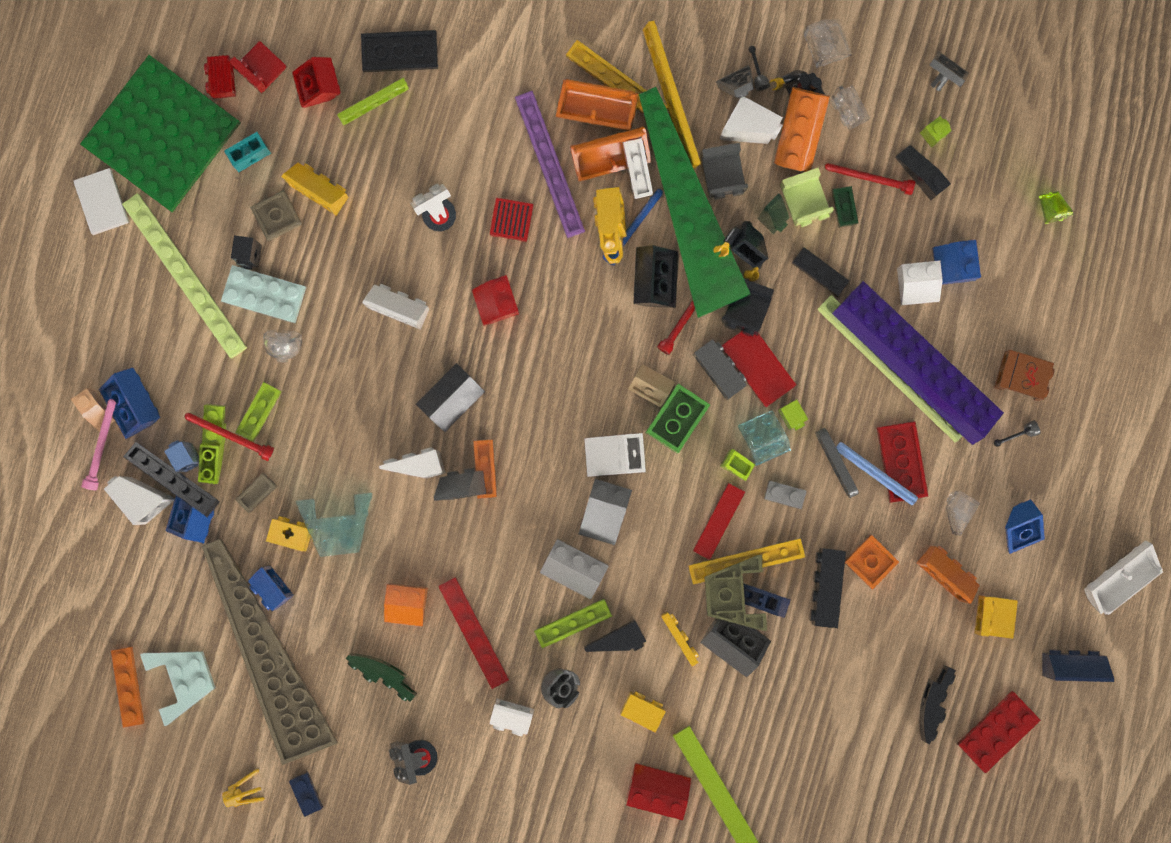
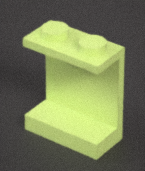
[780,168,834,227]

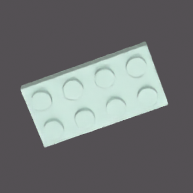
[221,265,306,323]

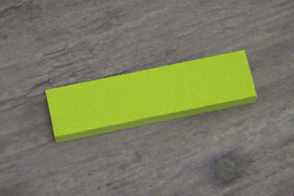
[337,77,409,125]
[534,599,612,648]

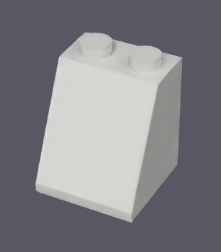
[720,97,783,144]
[104,476,175,525]

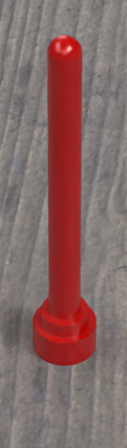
[825,163,916,195]
[657,300,695,355]
[184,413,274,461]

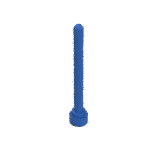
[602,189,663,266]

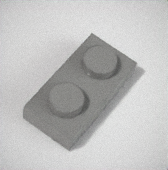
[764,481,806,509]

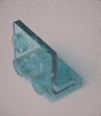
[738,411,791,466]

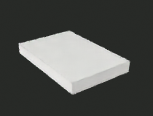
[73,168,129,235]

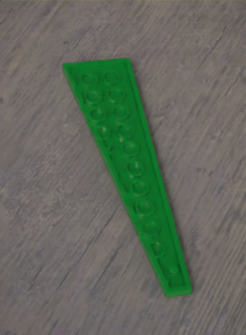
[639,86,750,318]

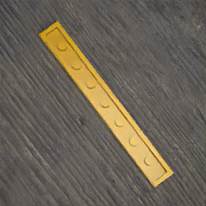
[642,20,701,169]

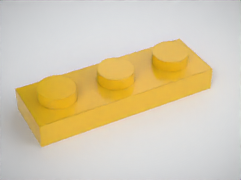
[660,611,699,667]

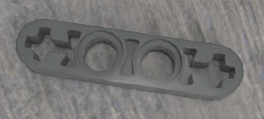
[815,428,859,498]

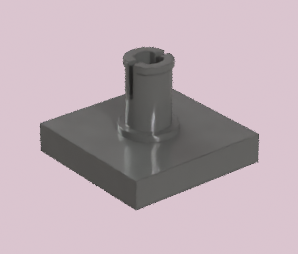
[930,51,969,91]

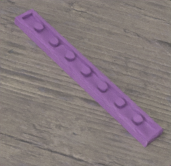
[515,91,585,238]

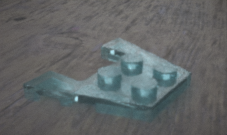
[296,493,372,557]

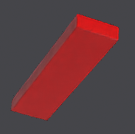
[693,483,745,560]

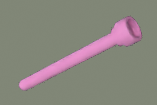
[81,399,116,490]

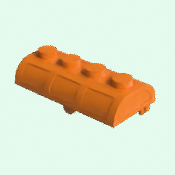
[555,79,638,131]
[774,87,830,172]
[570,126,652,181]

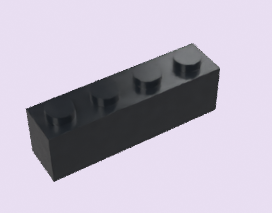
[809,548,846,629]

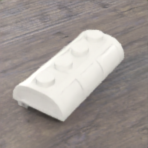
[1084,541,1163,615]

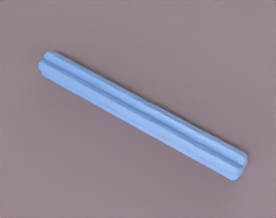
[836,442,918,505]

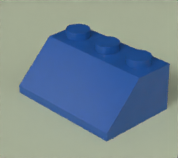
[99,368,161,439]

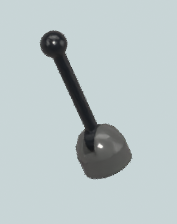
[748,46,770,91]
[994,420,1041,447]

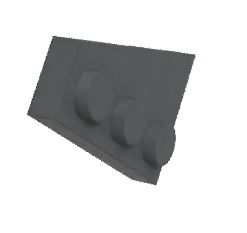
[716,65,754,98]

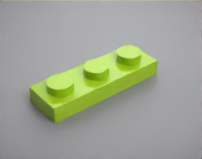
[235,382,282,442]

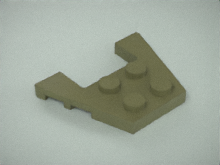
[704,555,767,631]

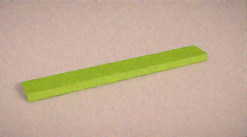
[673,726,759,843]

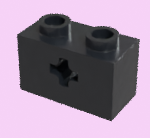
[231,235,262,269]

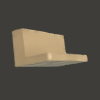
[628,364,675,408]

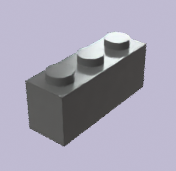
[693,339,747,400]

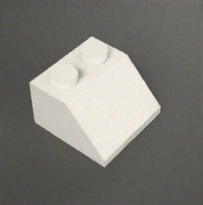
[897,261,942,306]
[490,699,534,736]

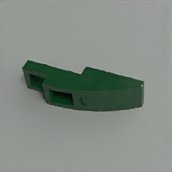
[345,653,417,702]

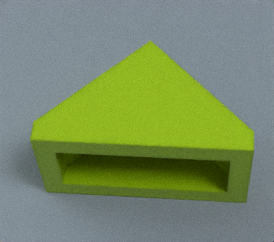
[720,449,755,481]

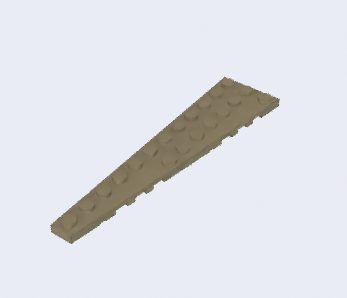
[202,539,338,765]

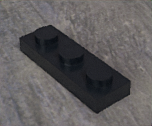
[792,247,849,297]

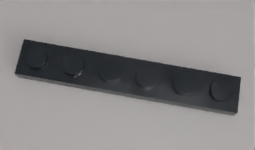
[123,442,220,517]

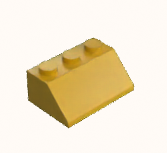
[281,162,349,216]

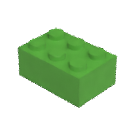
[645,384,710,454]

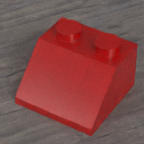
[292,57,341,108]
[472,275,519,326]

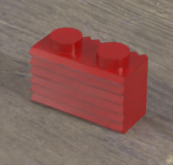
[204,55,236,99]

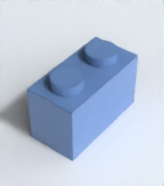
[164,440,199,472]

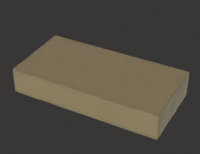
[235,473,278,513]

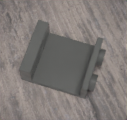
[701,143,748,200]

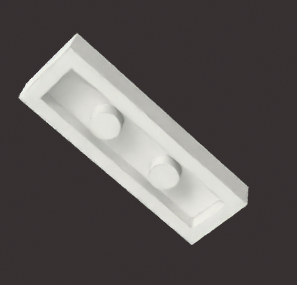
[622,138,653,199]

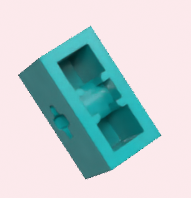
[224,132,272,172]

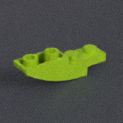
[198,404,226,484]

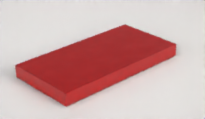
[722,330,797,408]
[877,421,929,503]

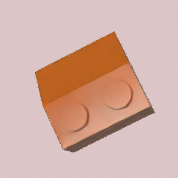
[384,583,428,626]

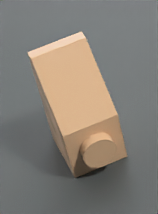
[71,388,116,432]

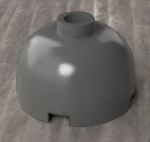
[541,668,580,709]

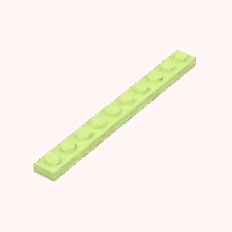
[122,193,247,359]
[817,295,962,442]

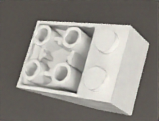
[585,433,646,477]
[379,447,446,478]

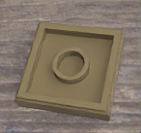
[250,190,302,242]

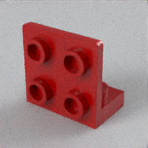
[229,41,287,94]

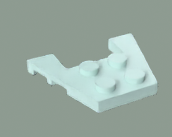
[140,651,215,726]

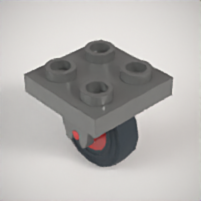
[389,740,437,785]

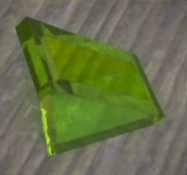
[1040,191,1073,224]

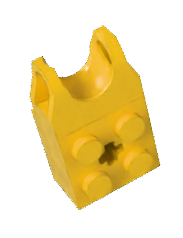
[593,187,627,264]

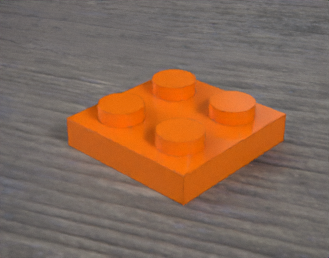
[845,535,899,590]

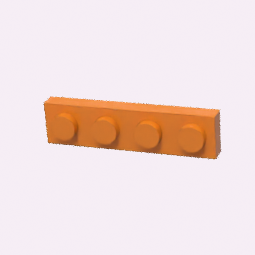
[111,647,144,728]

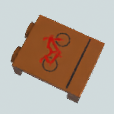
[994,350,1055,401]

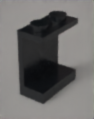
[722,279,774,337]

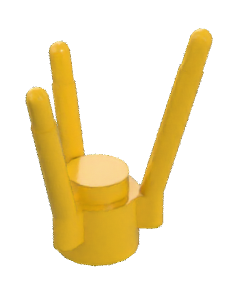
[222,769,265,807]

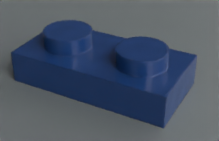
[289,772,323,817]

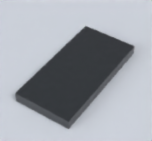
[361,30,438,73]

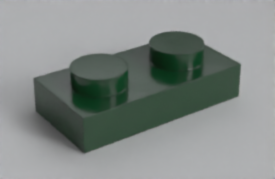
[832,186,859,228]

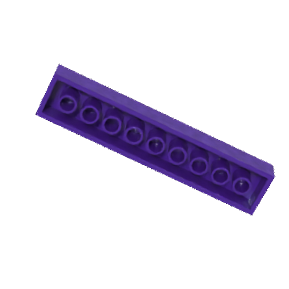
[832,281,1004,445]

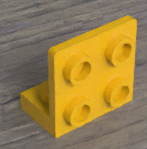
[974,595,1018,639]

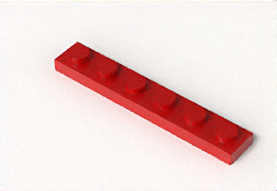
[438,577,509,689]

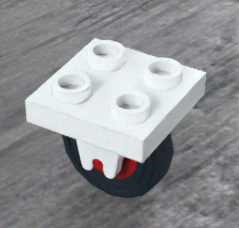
[410,184,456,232]

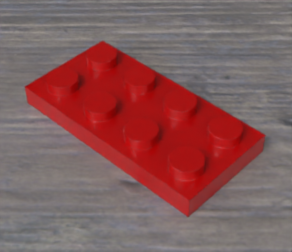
[957,691,1041,774]

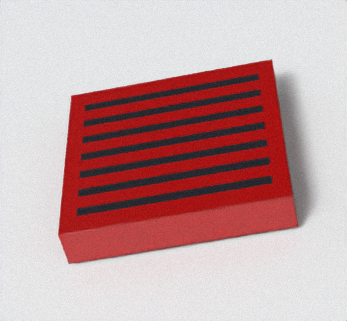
[489,198,534,242]

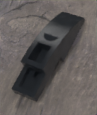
[919,665,956,745]

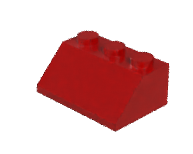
[625,763,691,821]

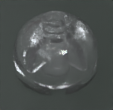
[263,330,302,362]

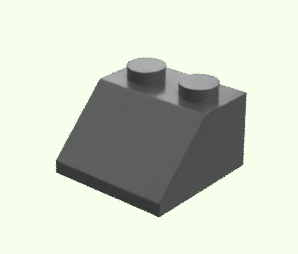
[434,468,486,501]

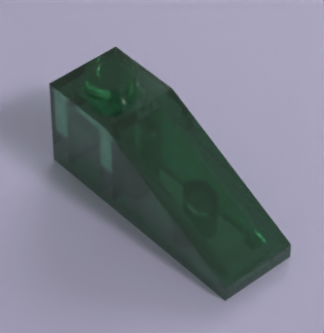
[758,193,790,234]

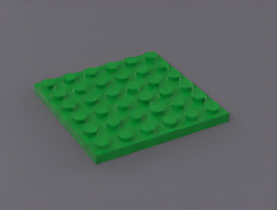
[80,55,241,212]

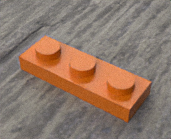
[473,440,497,499]

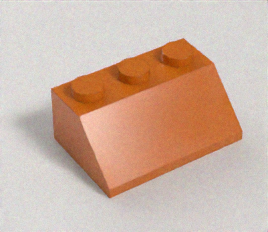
[916,546,980,604]

